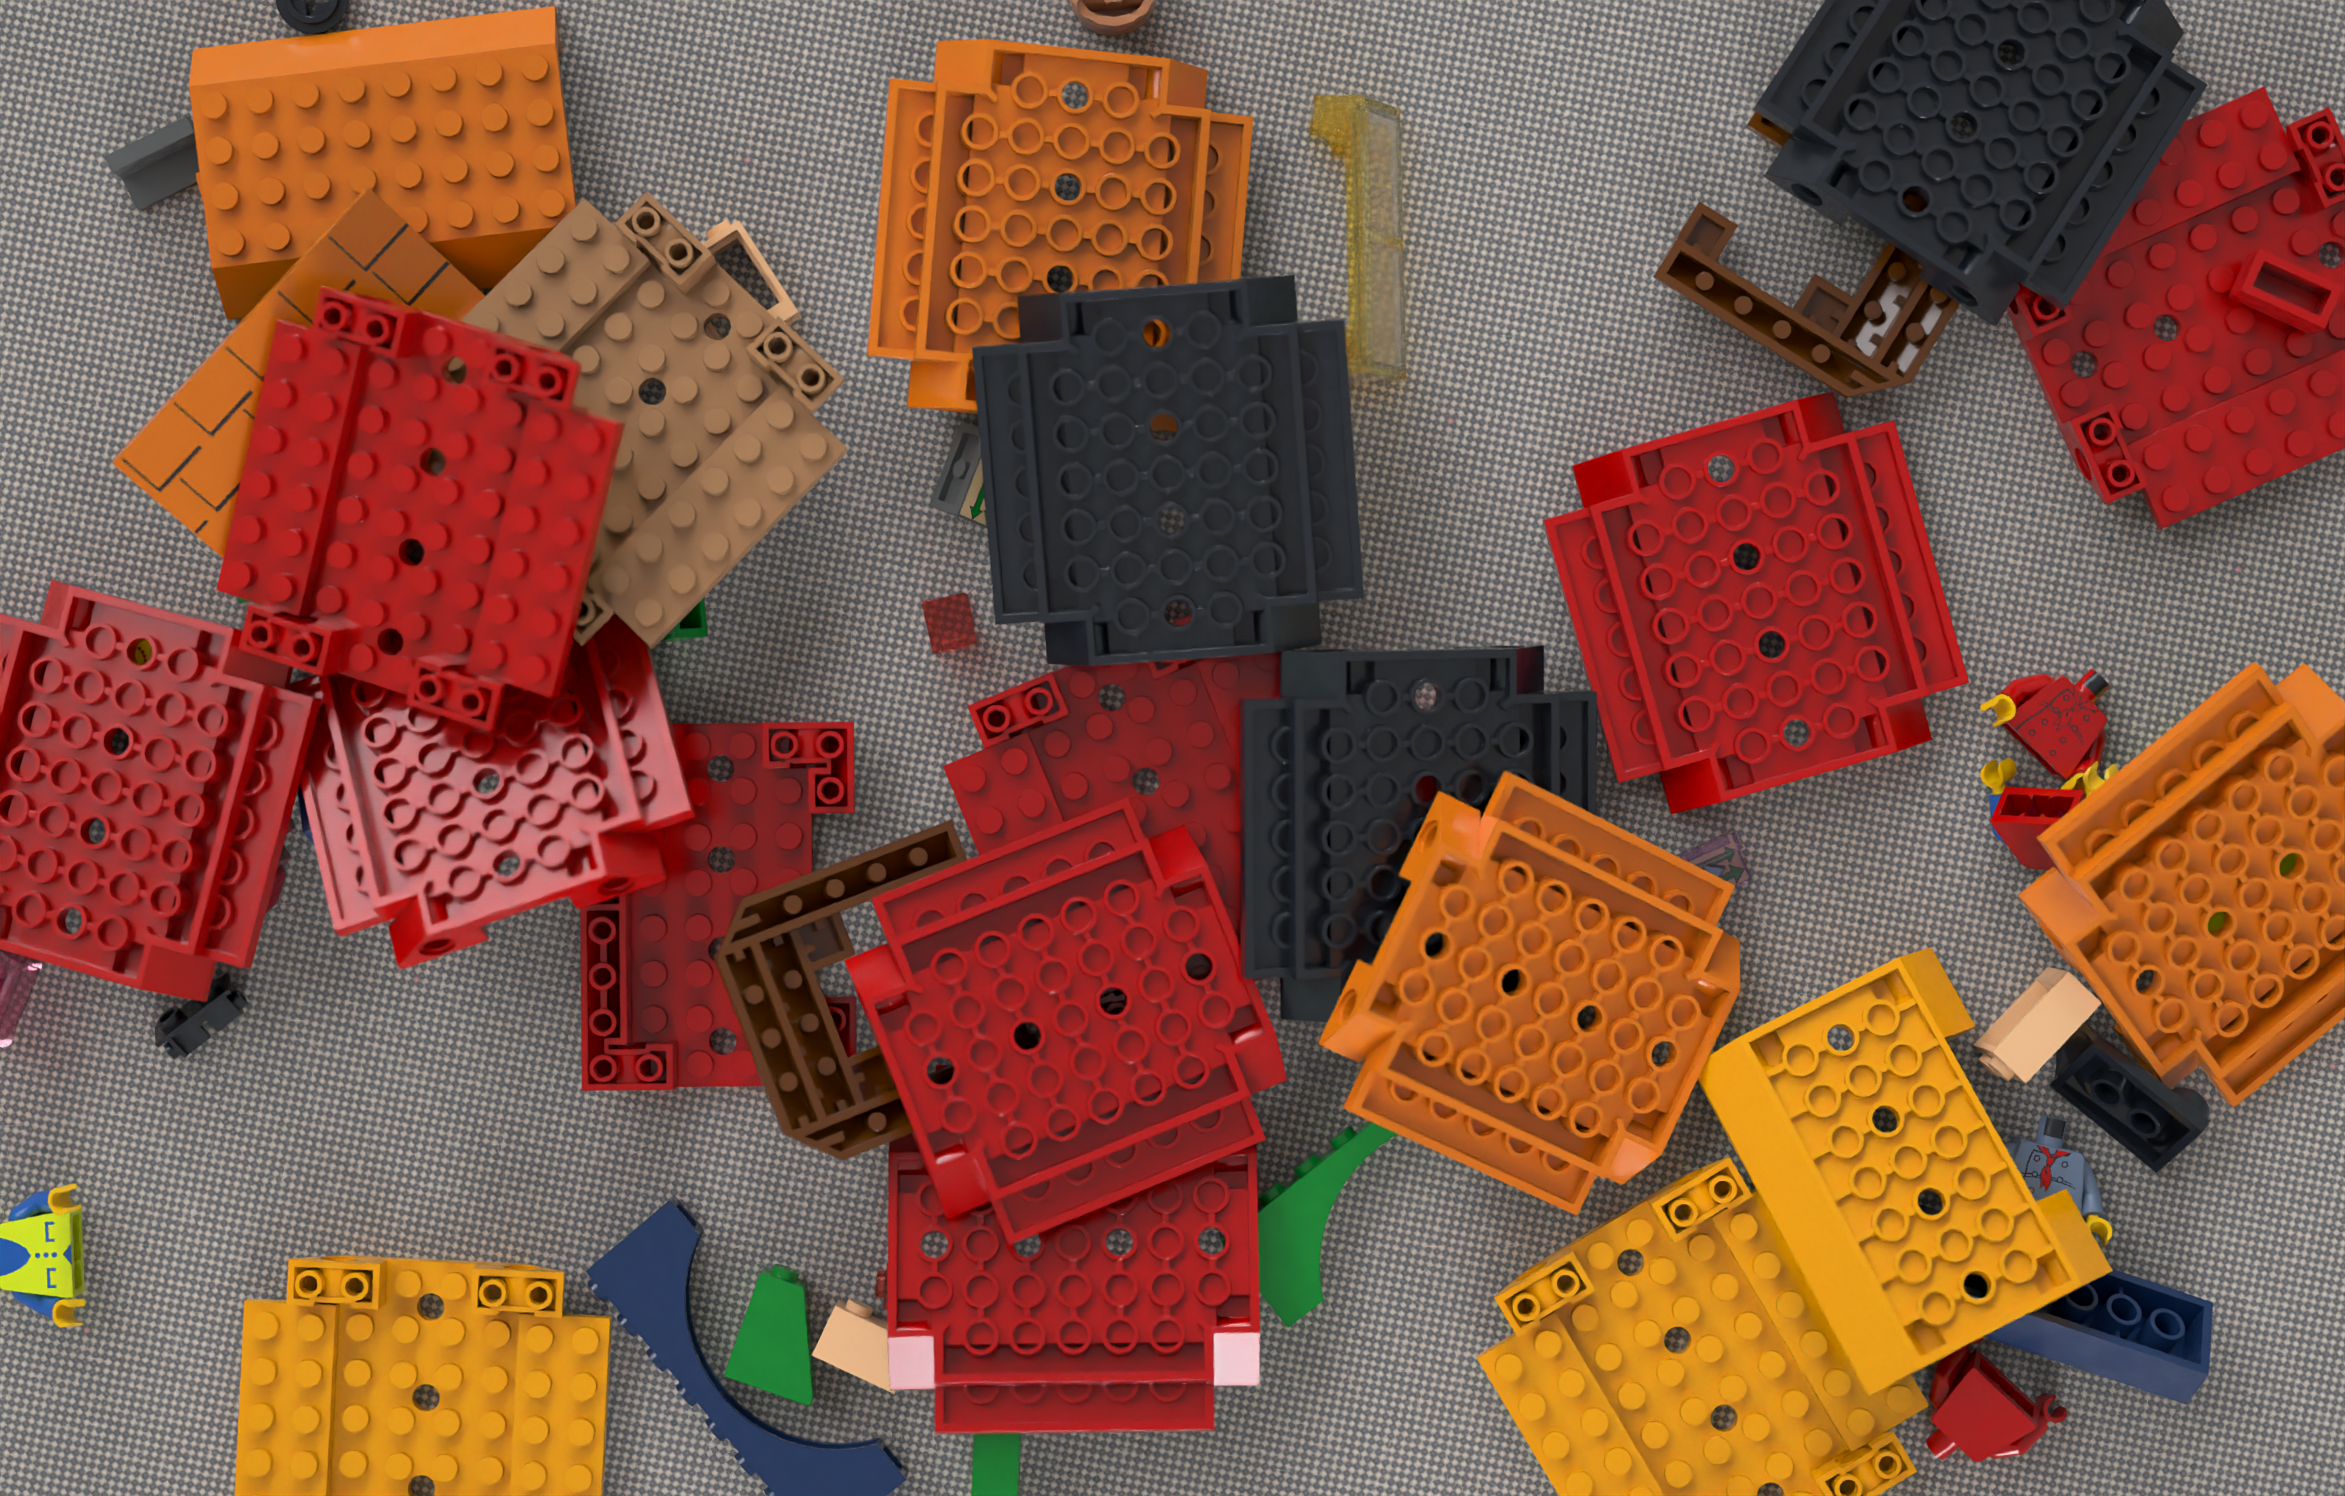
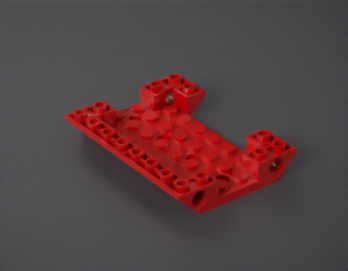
[580,722,857,1091]

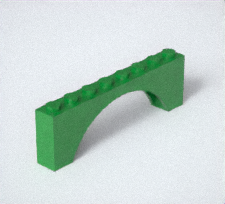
[1219,1120,1397,1328]

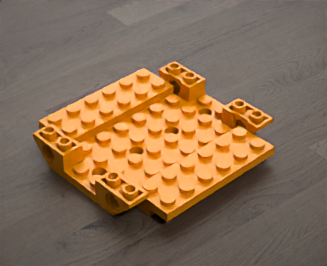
[1476,1156,1930,1496]
[234,1255,612,1496]

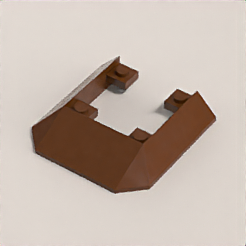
[1653,111,1959,398]
[715,820,1038,1161]

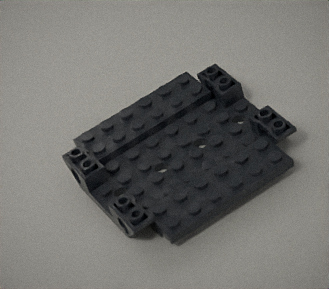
[1753,0,2208,327]
[972,275,1364,666]
[1239,645,1597,1023]

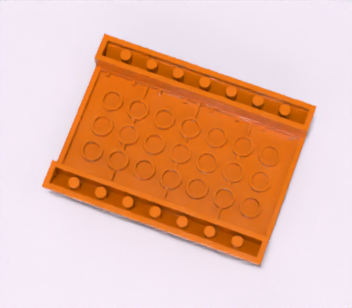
[189,6,577,320]

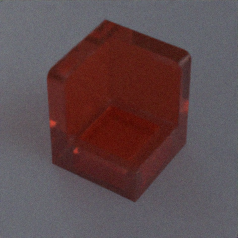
[921,593,979,655]

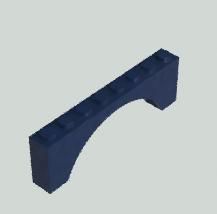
[586,1196,909,1496]

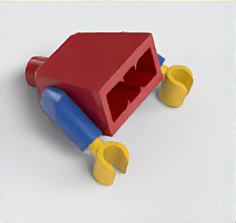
[1980,758,2118,876]

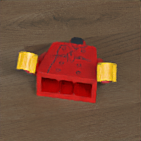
[1980,669,2110,796]

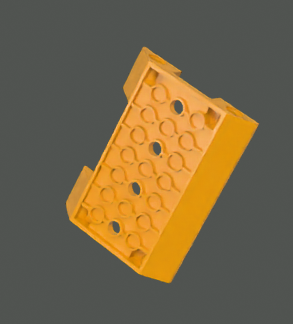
[1697,947,2113,1396]

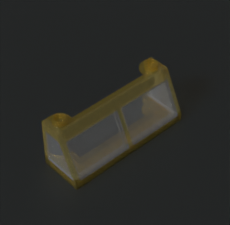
[1309,95,1407,384]

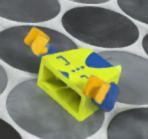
[0,1183,86,1327]

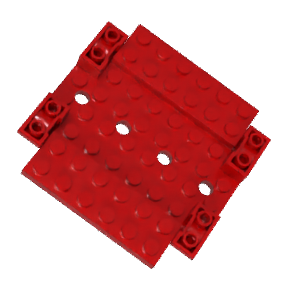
[2006,87,2345,530]
[216,287,625,731]
[1542,391,1969,814]
[0,579,321,1002]
[282,613,695,970]
[943,615,1292,1015]
[844,797,1287,1245]
[887,1065,1260,1435]

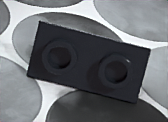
[155,973,248,1059]

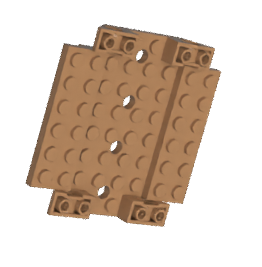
[428,192,848,649]

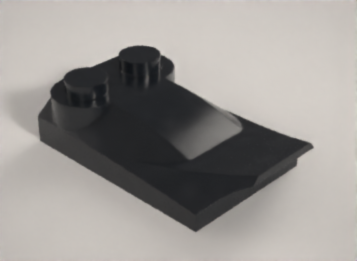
[2049,1022,2210,1173]

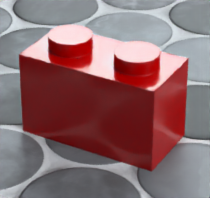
[2228,249,2344,335]

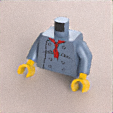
[2004,1115,2113,1248]

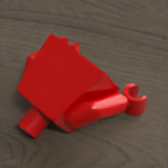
[1926,1337,2067,1462]

